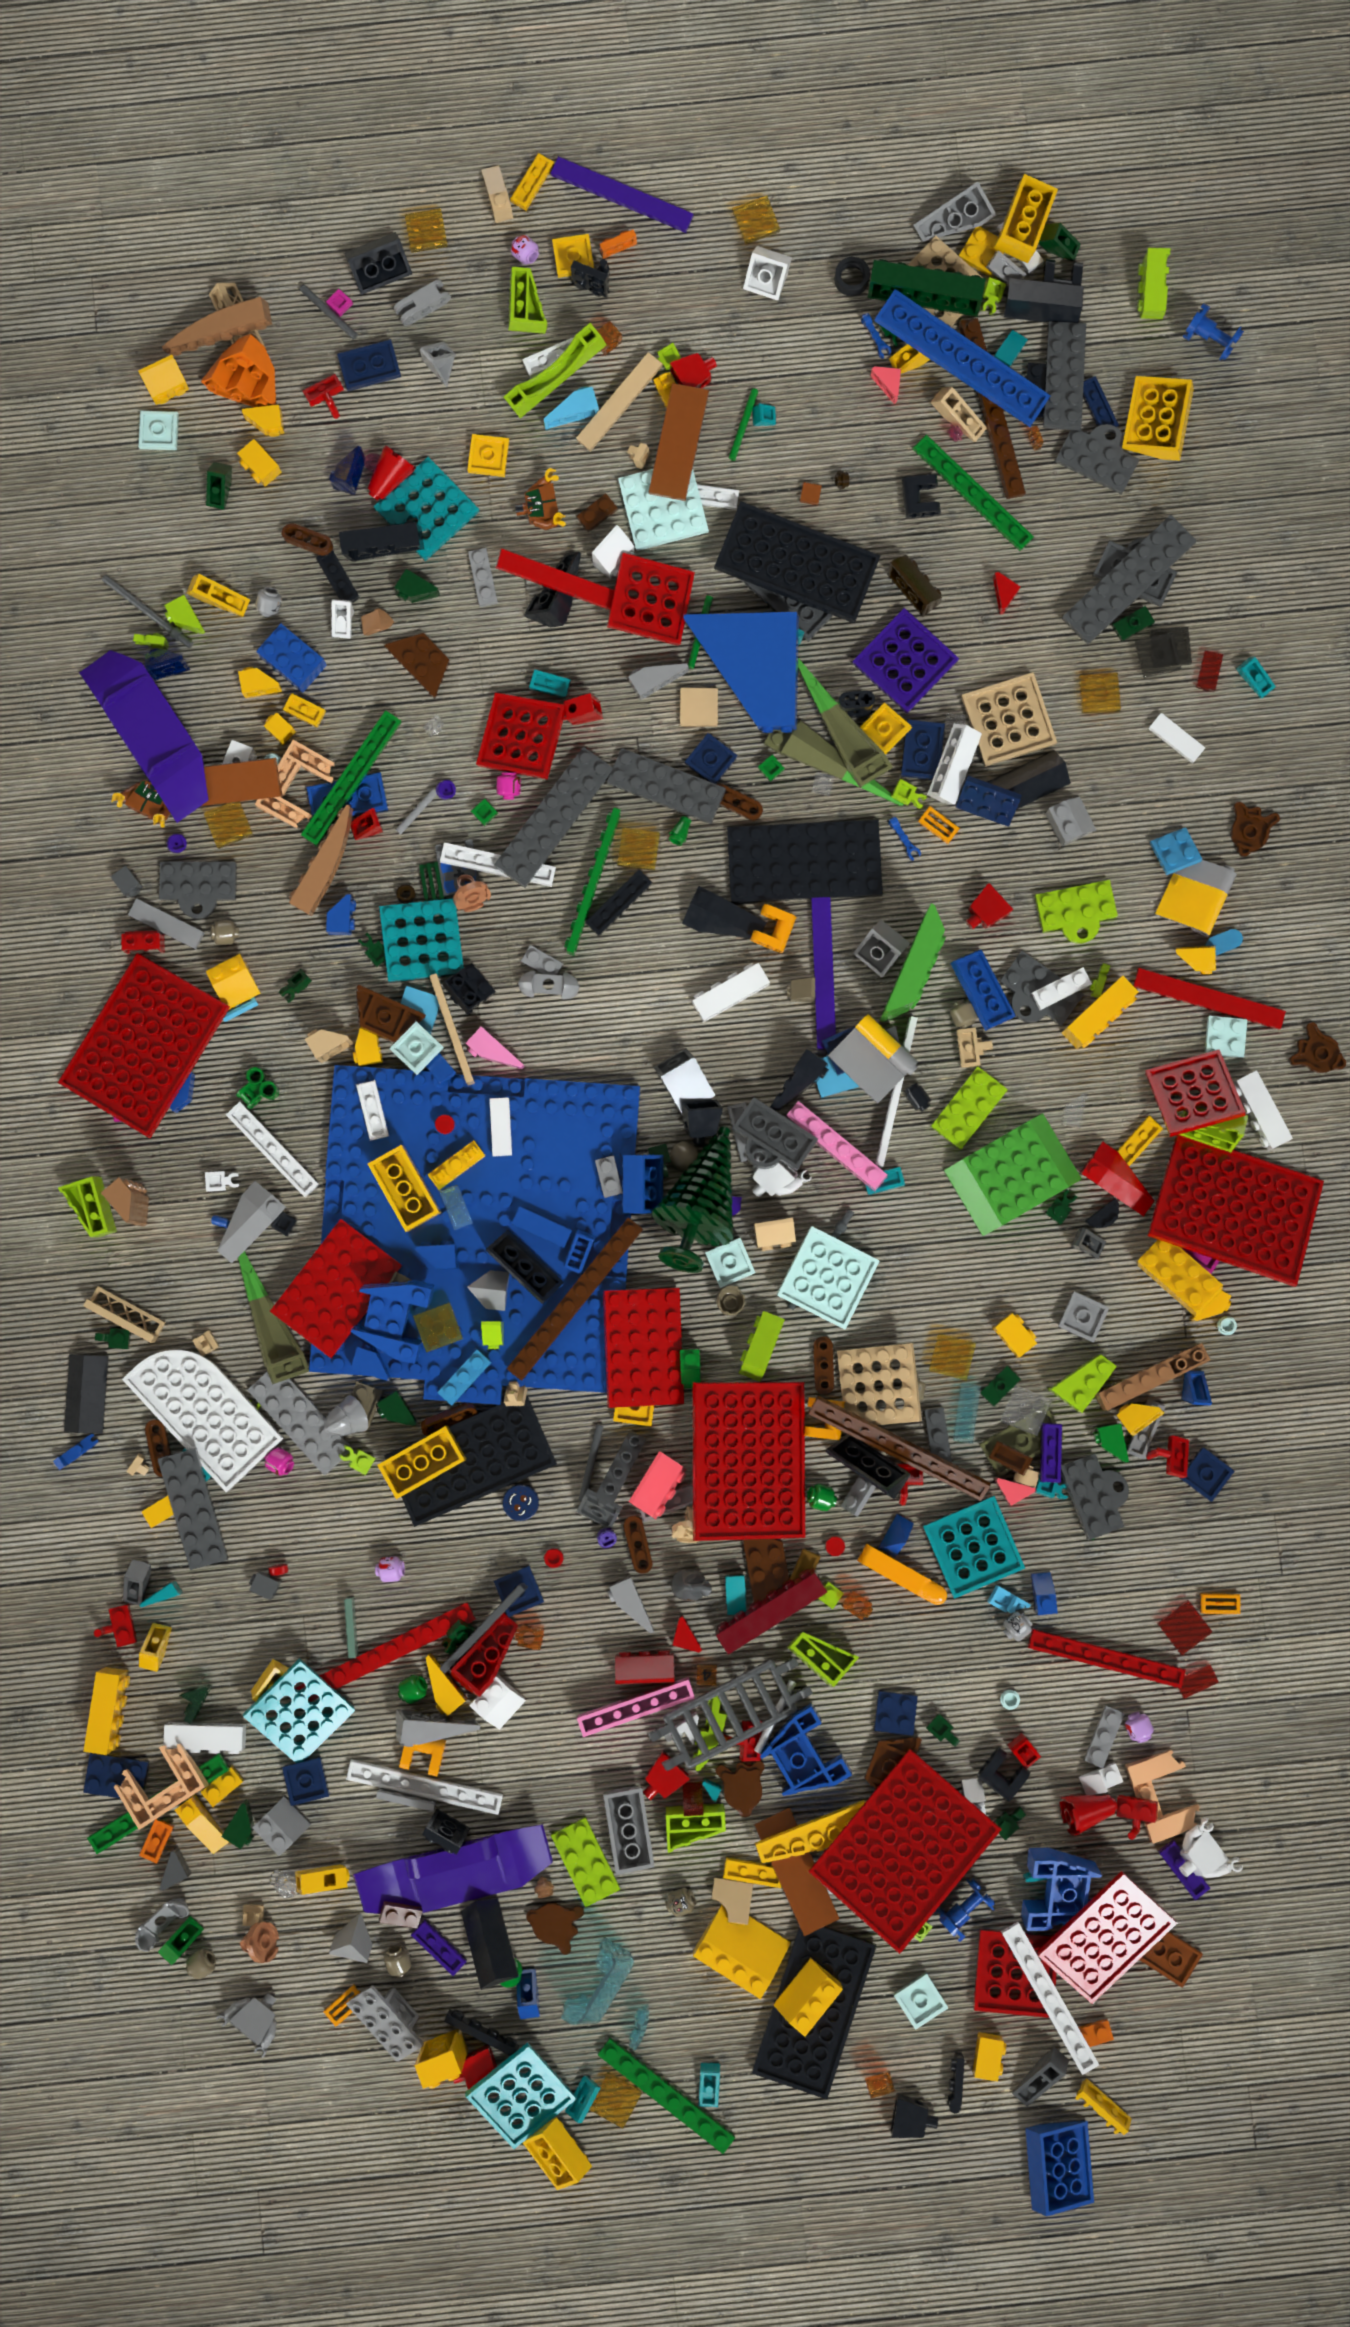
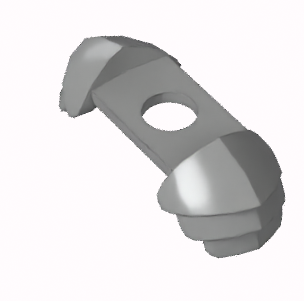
[518,971,580,1000]
[135,1898,189,1952]

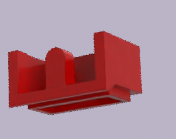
[121,931,165,954]

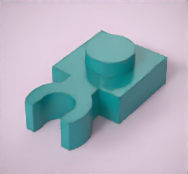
[1035,1475,1068,1500]

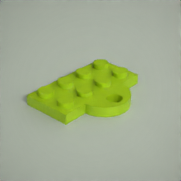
[1035,880,1118,944]

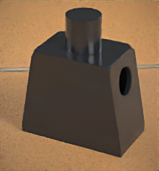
[682,1099,723,1145]
[890,2093,938,2138]

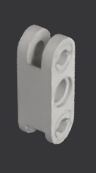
[394,280,451,326]

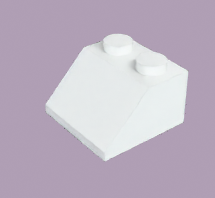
[743,246,792,300]
[592,525,635,579]
[469,1673,526,1730]

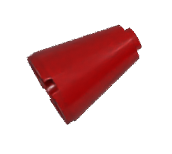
[367,445,416,501]
[1059,1795,1117,1836]

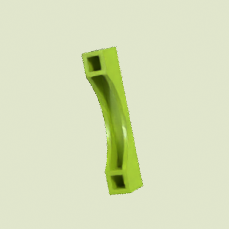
[504,323,606,419]

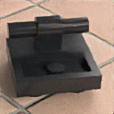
[571,259,610,298]
[442,963,496,1015]

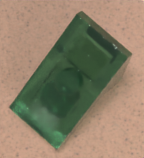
[179,1684,212,1724]

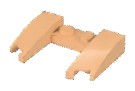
[255,740,335,828]
[114,1744,209,1830]
[1125,1750,1200,1844]

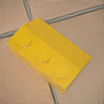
[773,1958,843,2036]
[523,2117,592,2190]

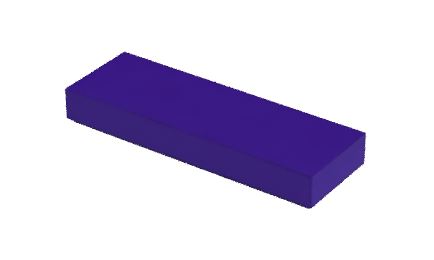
[1040,1423,1062,1483]
[1158,1839,1211,1900]
[411,1919,467,1976]

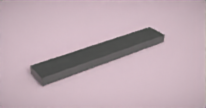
[440,1582,528,1674]

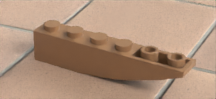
[162,297,273,356]
[289,804,353,916]
[1095,1343,1210,1411]

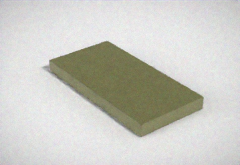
[979,1405,1066,1478]

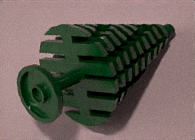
[652,1126,733,1273]

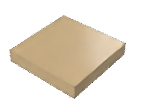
[680,688,718,727]

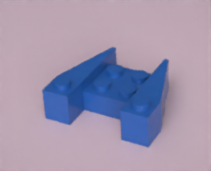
[351,1280,435,1364]
[760,1702,852,1796]
[1021,1847,1102,1931]

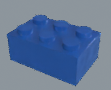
[256,623,327,693]
[622,1154,663,1214]

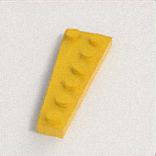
[755,1800,865,1863]

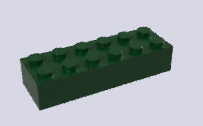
[867,259,986,317]

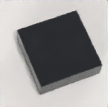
[270,1211,298,1237]

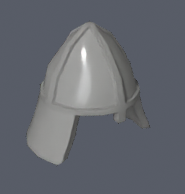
[324,1395,368,1436]

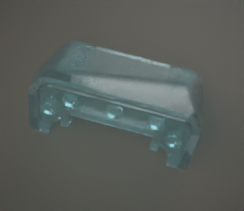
[561,1937,634,2025]

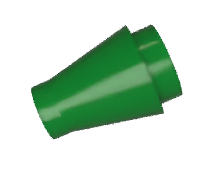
[668,816,692,846]

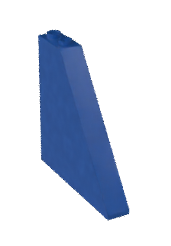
[684,612,799,733]

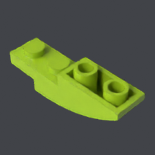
[693,1696,727,1771]

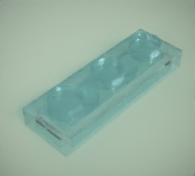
[953,1383,981,1444]

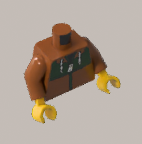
[515,468,566,530]
[111,780,171,828]

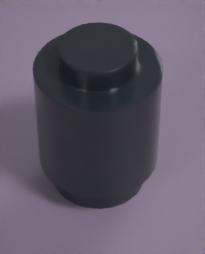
[904,1083,932,1112]

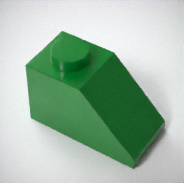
[680,1349,701,1389]
[1093,1423,1129,1463]
[158,1916,204,1966]

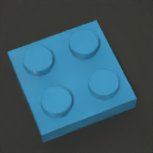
[1150,827,1202,875]

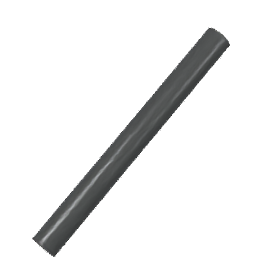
[299,285,358,340]
[578,1424,604,1501]

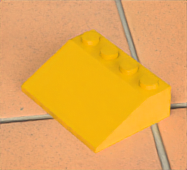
[1122,376,1194,461]
[693,1904,791,2000]

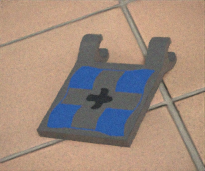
[435,839,480,896]

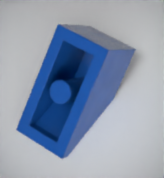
[350,1344,391,1381]
[1031,1572,1058,1615]
[516,1969,540,2019]

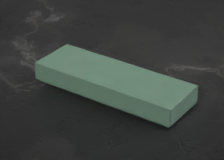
[344,1597,358,1658]

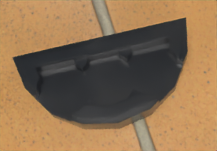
[1085,1197,1119,1228]

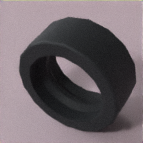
[834,256,870,296]

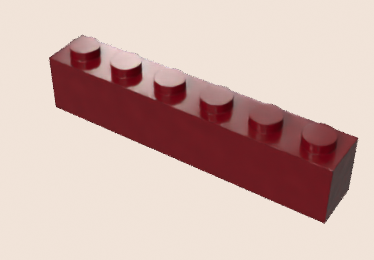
[715,1568,827,1655]

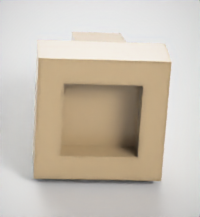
[627,442,651,470]
[192,1330,220,1356]
[504,1381,528,1406]
[126,1453,150,1476]
[243,1904,264,1926]

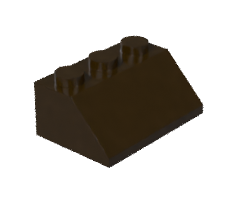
[887,555,942,617]

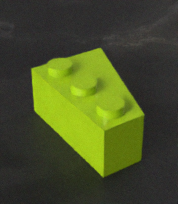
[1137,248,1171,319]
[508,266,548,334]
[1179,1108,1248,1152]
[58,1176,117,1237]
[738,1311,785,1382]
[1048,1355,1117,1413]
[787,1632,859,1687]
[666,1803,726,1853]

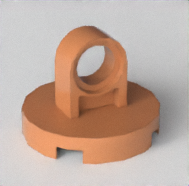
[453,874,491,912]
[240,1922,279,1963]

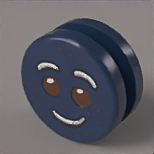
[503,1484,539,1521]

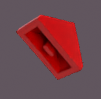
[993,572,1021,615]
[351,808,383,840]
[672,1614,702,1653]
[1007,1733,1041,1768]

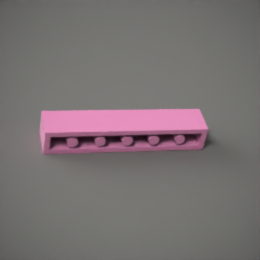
[786,1101,887,1192]
[577,1677,695,1737]

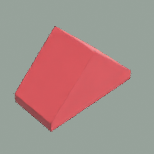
[870,366,901,404]
[995,1477,1036,1506]

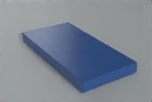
[306,772,388,820]
[950,949,1016,1031]

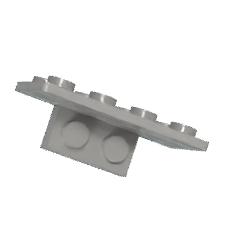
[346,1985,424,2062]

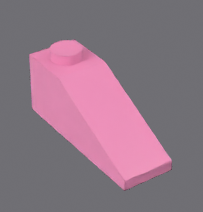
[466,1027,525,1069]

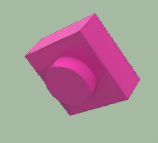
[326,289,353,317]

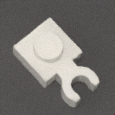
[205,1171,239,1192]

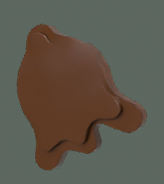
[1230,802,1280,857]
[1289,1022,1346,1073]
[716,1761,765,1817]
[526,1903,584,1955]

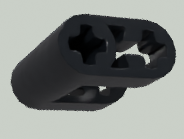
[1042,259,1083,286]
[902,474,941,519]
[838,690,875,718]
[977,1747,1031,1802]

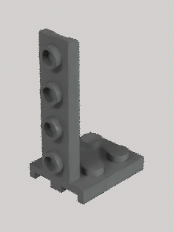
[576,1430,646,1528]

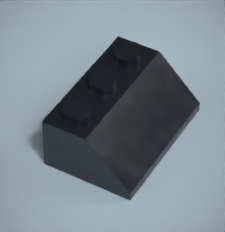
[344,232,412,295]

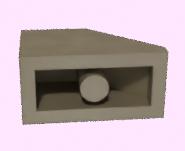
[787,978,815,1002]

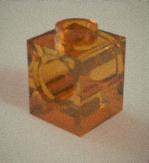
[597,320,622,356]
[841,1589,873,1620]
[515,1624,545,1650]
[865,2071,895,2099]

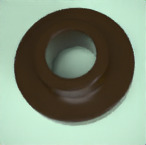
[834,470,850,490]
[396,884,416,903]

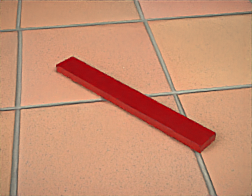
[495,549,637,617]
[1133,968,1286,1030]
[1028,1628,1186,1688]

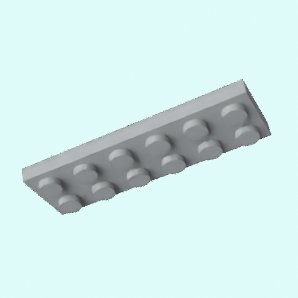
[247,1371,354,1476]

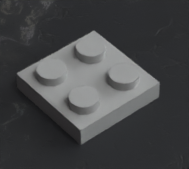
[1057,1291,1110,1343]

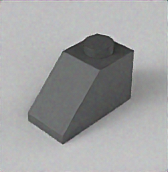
[123,1559,151,1605]

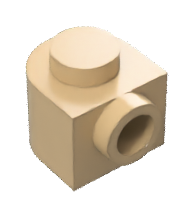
[1013,1466,1040,1488]

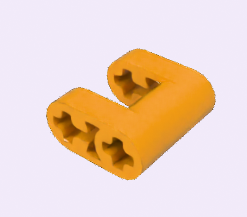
[750,904,797,953]
[804,1397,845,1440]
[399,1739,446,1777]

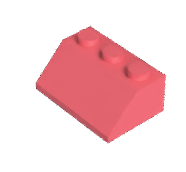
[629,1451,686,1519]

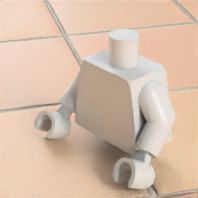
[752,1153,812,1197]
[1179,1817,1243,1878]

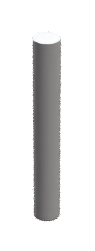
[395,788,437,835]

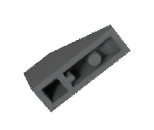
[1012,2047,1069,2107]

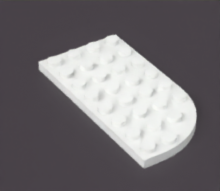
[122,1350,284,1492]

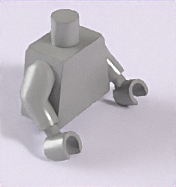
[216,1993,277,2057]

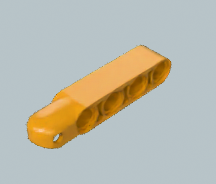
[857,1543,947,1605]

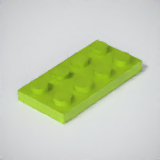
[930,1066,1008,1150]
[551,1817,621,1908]

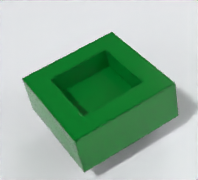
[758,754,785,782]
[471,799,498,826]

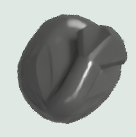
[671,1569,712,1601]

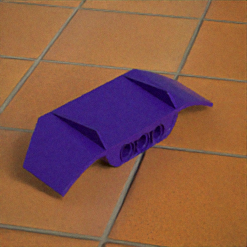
[79,650,209,823]
[353,1824,553,1914]

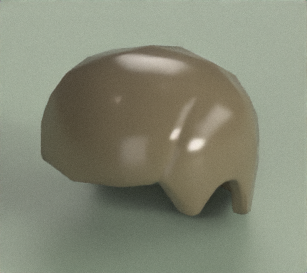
[670,1141,699,1172]
[716,1285,745,1316]

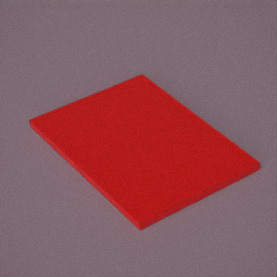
[57,953,230,1139]
[1147,1135,1324,1287]
[693,1382,805,1541]
[808,1749,1002,1954]

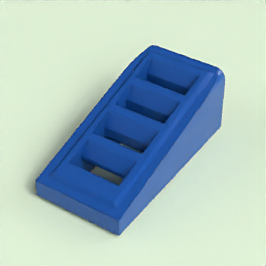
[563,1229,596,1274]

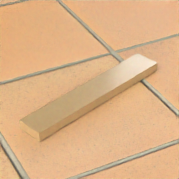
[576,352,663,452]
[430,973,475,1085]

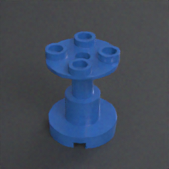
[1183,303,1244,361]
[934,1878,995,1942]

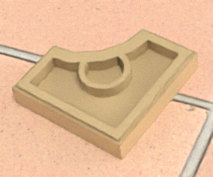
[711,1878,753,1925]

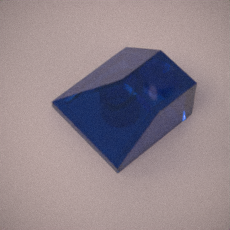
[330,446,366,495]
[144,649,191,681]

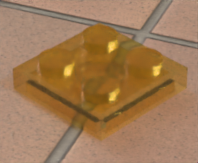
[732,195,780,245]
[404,208,448,253]
[1079,672,1121,714]
[204,802,253,849]
[617,827,660,871]
[413,1303,463,1353]
[928,1333,976,1381]
[589,2071,642,2128]

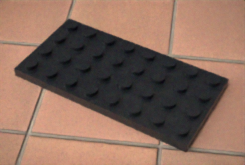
[714,501,880,624]
[727,820,883,903]
[384,1395,557,1527]
[752,1926,877,2099]

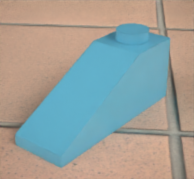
[544,386,599,430]

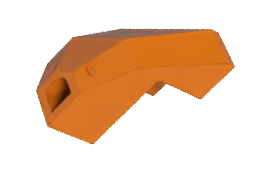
[201,334,276,407]

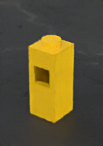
[295,1864,350,1895]

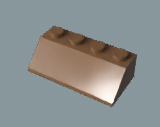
[101,1177,149,1227]

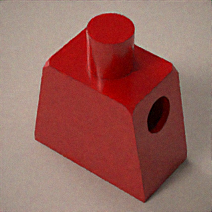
[670,353,717,389]
[563,693,603,725]
[965,883,1014,930]
[643,1750,690,1800]
[453,2044,497,2090]

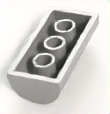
[603,1786,655,1875]

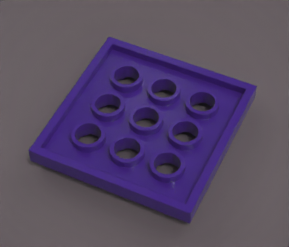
[852,608,959,714]

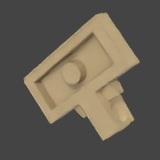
[956,1027,993,1068]

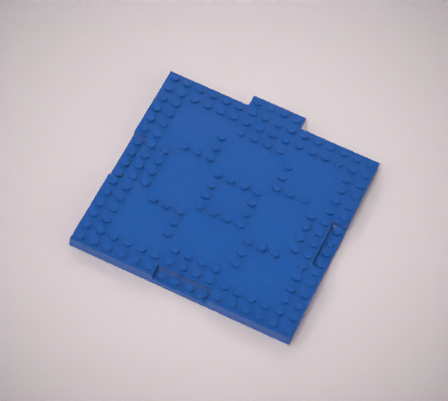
[309,1065,640,1405]

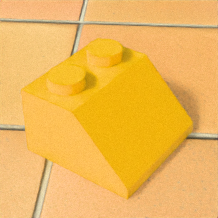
[138,355,189,405]
[206,954,261,1009]

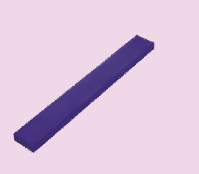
[551,156,694,233]
[811,897,836,1049]

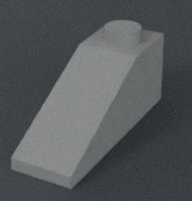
[628,663,689,701]
[607,1576,654,1634]

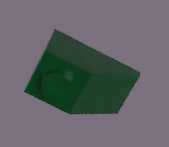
[1038,223,1081,261]
[206,462,232,510]
[394,569,440,603]
[377,1391,419,1426]
[221,1799,254,1849]

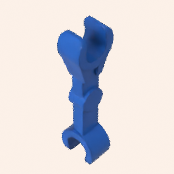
[861,313,891,359]
[888,816,921,861]

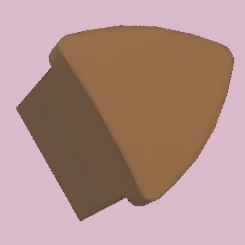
[361,608,394,636]

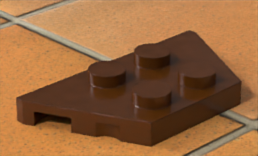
[384,633,450,699]
[356,985,426,1043]
[743,1539,789,1602]
[864,1737,922,1790]

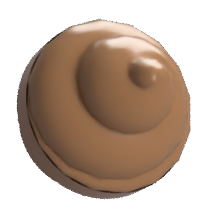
[534,1876,554,1898]

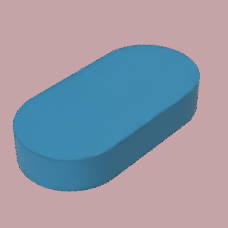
[1205,929,1243,956]

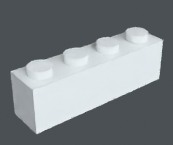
[927,723,982,805]
[692,963,770,1023]
[1233,1070,1293,1150]
[163,1722,246,1754]

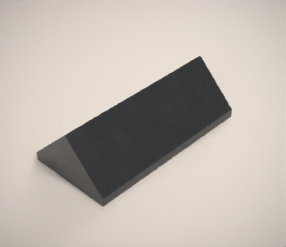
[1004,278,1084,323]
[988,750,1071,810]
[486,1230,564,1304]
[64,1354,109,1434]
[826,1434,910,1499]
[461,1898,519,1990]

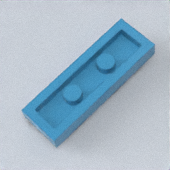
[437,1349,492,1406]

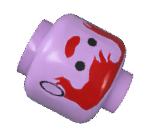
[511,235,539,265]
[375,1556,405,1582]
[1124,1712,1154,1743]

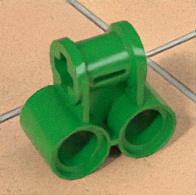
[236,1067,280,1109]

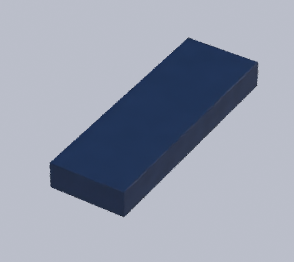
[1083,376,1119,433]

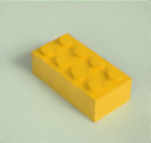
[994,174,1058,263]
[1062,976,1139,1049]
[368,1145,442,1232]
[1137,1240,1223,1317]
[377,1426,467,1499]
[83,1667,130,1755]
[414,2029,468,2089]

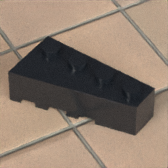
[339,521,424,562]

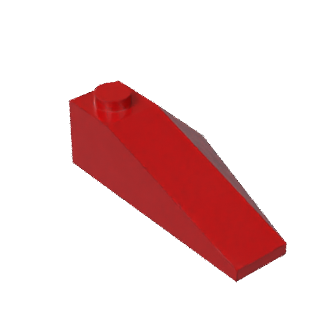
[1080,1141,1154,1217]
[451,1613,518,1697]

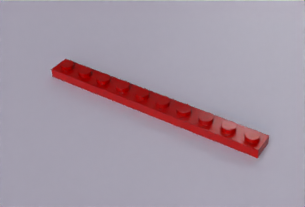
[295,1602,476,1702]

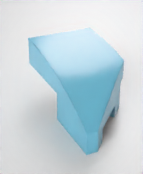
[987,1585,1031,1613]

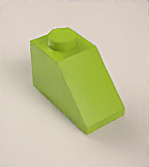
[164,595,206,634]
[481,1321,504,1349]

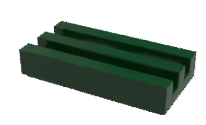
[419,862,444,901]

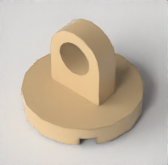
[672,1506,699,1543]

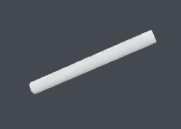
[754,1679,796,1754]

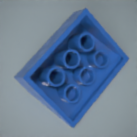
[1025,2120,1094,2217]

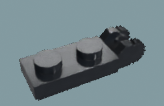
[948,2052,965,2114]

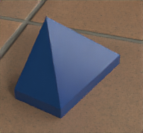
[1182,1371,1212,1406]
[878,1514,914,1557]

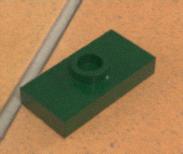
[1112,606,1155,642]
[980,1366,1021,1407]

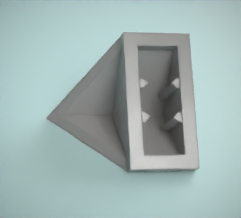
[420,341,456,387]
[467,1270,510,1311]
[329,1912,373,1963]

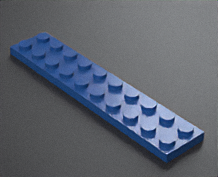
[874,289,1051,427]

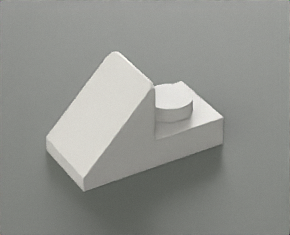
[332,599,354,639]
[664,1711,699,1745]
[1079,1762,1123,1795]
[961,1778,986,1815]

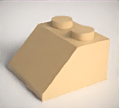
[305,1029,354,1063]
[754,1218,796,1251]

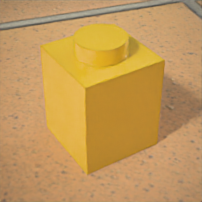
[264,712,296,745]

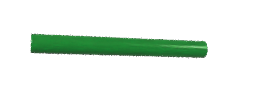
[728,388,759,461]
[687,595,713,669]

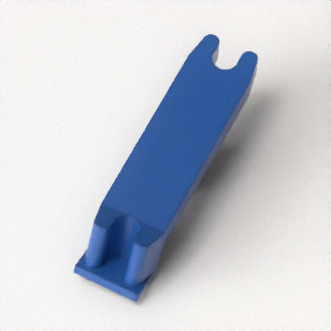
[53,1434,99,1471]

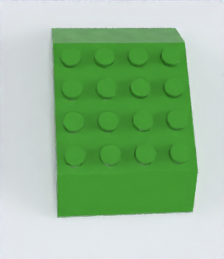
[879,903,946,1023]
[944,1113,1082,1236]

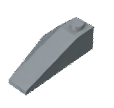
[914,182,996,242]
[217,1181,286,1263]
[396,1709,480,1747]

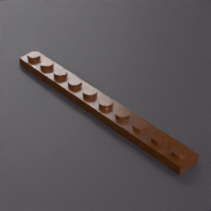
[959,318,1026,499]
[507,1217,643,1381]
[809,1396,991,1501]

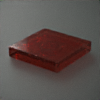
[1157,1600,1212,1656]

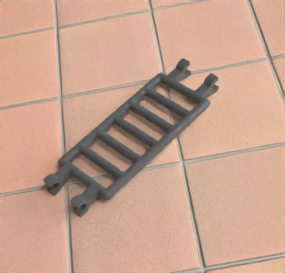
[648,1658,813,1771]

